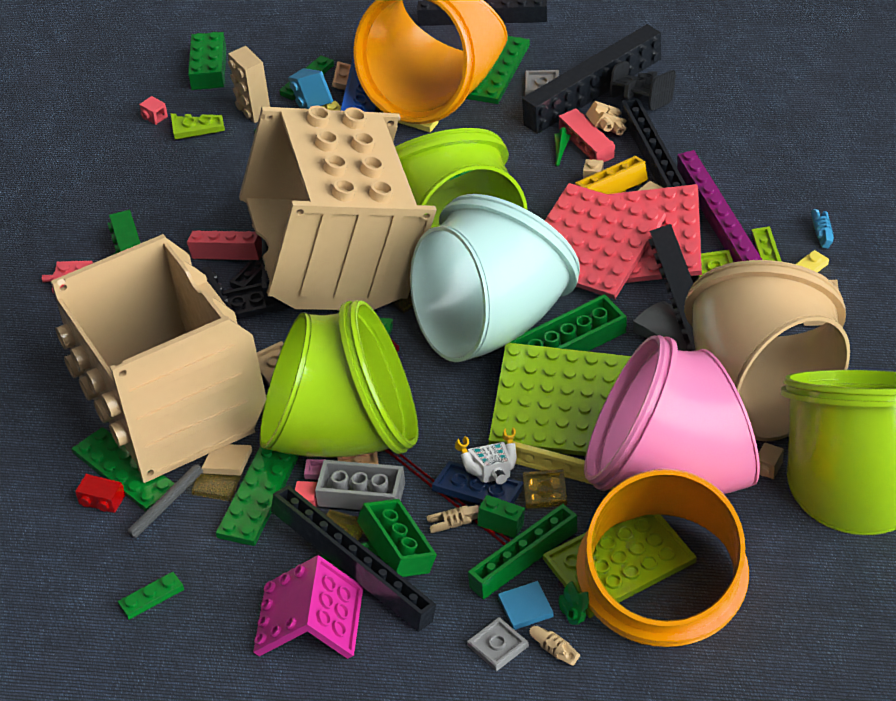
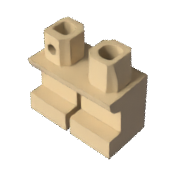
[586,101,627,136]

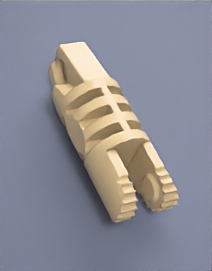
[427,505,479,533]
[529,626,580,666]

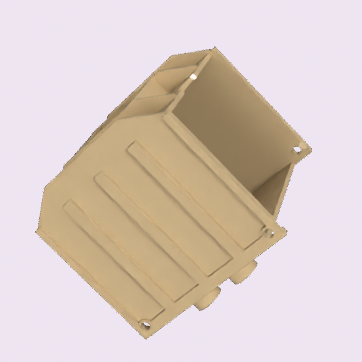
[239,106,437,310]
[51,234,267,483]

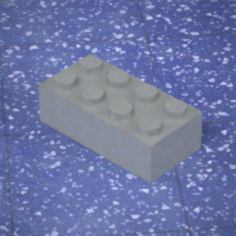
[315,460,405,510]

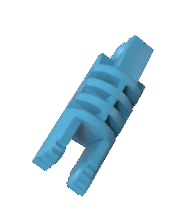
[811,209,834,249]

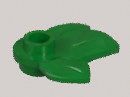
[558,581,589,625]

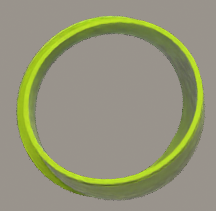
[395,128,527,228]
[260,300,418,458]
[781,370,896,535]

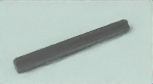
[128,464,203,538]

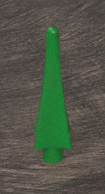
[554,127,571,167]

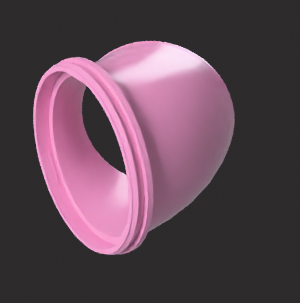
[584,335,760,494]

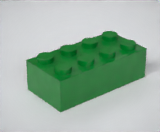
[188,32,226,90]
[357,499,437,577]

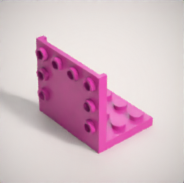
[253,555,363,659]

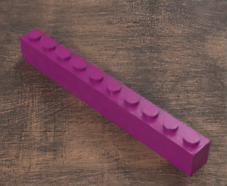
[677,150,762,263]

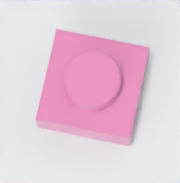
[304,459,326,480]

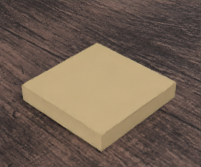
[202,444,252,476]

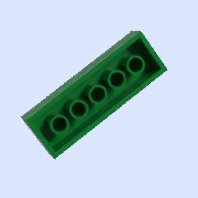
[510,294,627,351]

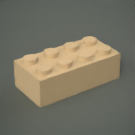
[228,46,271,123]

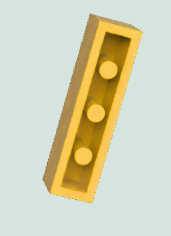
[575,156,648,194]

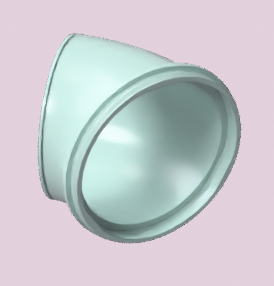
[410,194,580,362]

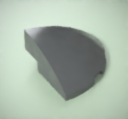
[633,301,690,351]

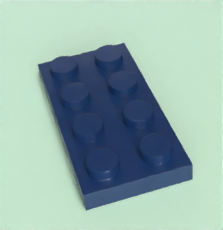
[432,461,524,505]

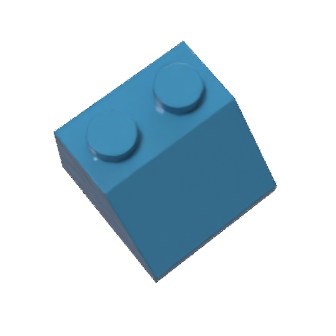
[288,68,333,109]

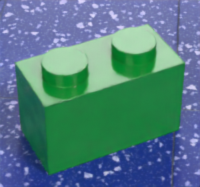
[477,495,525,538]

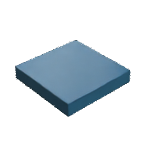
[498,581,554,630]

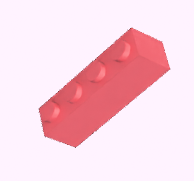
[559,108,615,162]
[187,230,262,260]

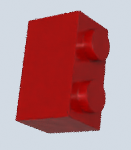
[75,474,126,513]

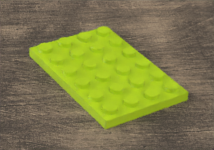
[543,514,697,618]

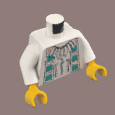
[455,428,517,484]

